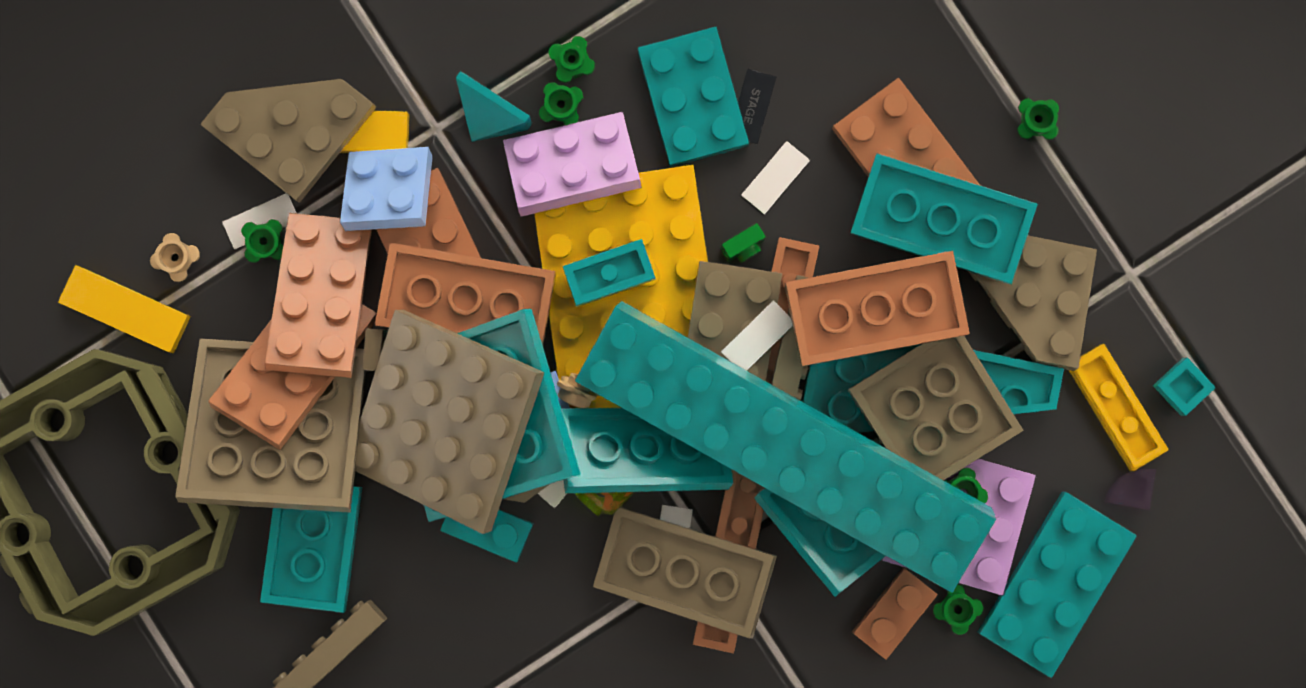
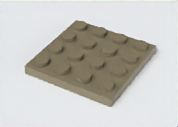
[355,310,545,534]
[175,339,366,513]

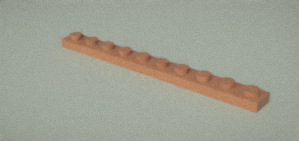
[693,237,819,654]

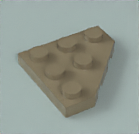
[200,79,376,203]
[969,236,1097,371]

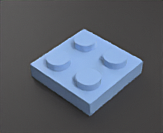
[340,147,432,231]

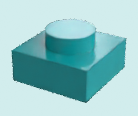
[1153,357,1216,416]

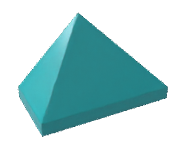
[456,71,532,142]

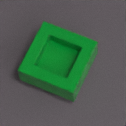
[720,223,766,263]

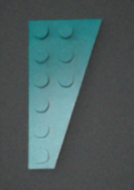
[802,344,1064,433]

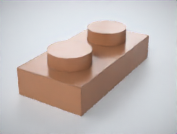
[852,568,938,660]

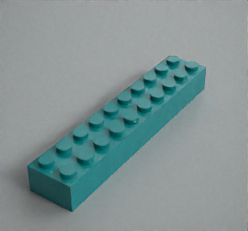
[575,301,997,593]

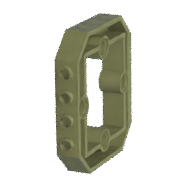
[0,349,240,636]

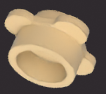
[150,233,200,282]
[557,373,599,408]

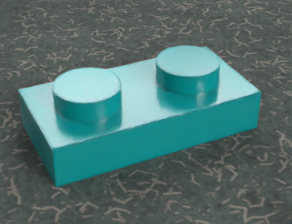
[563,239,656,307]
[440,509,534,563]

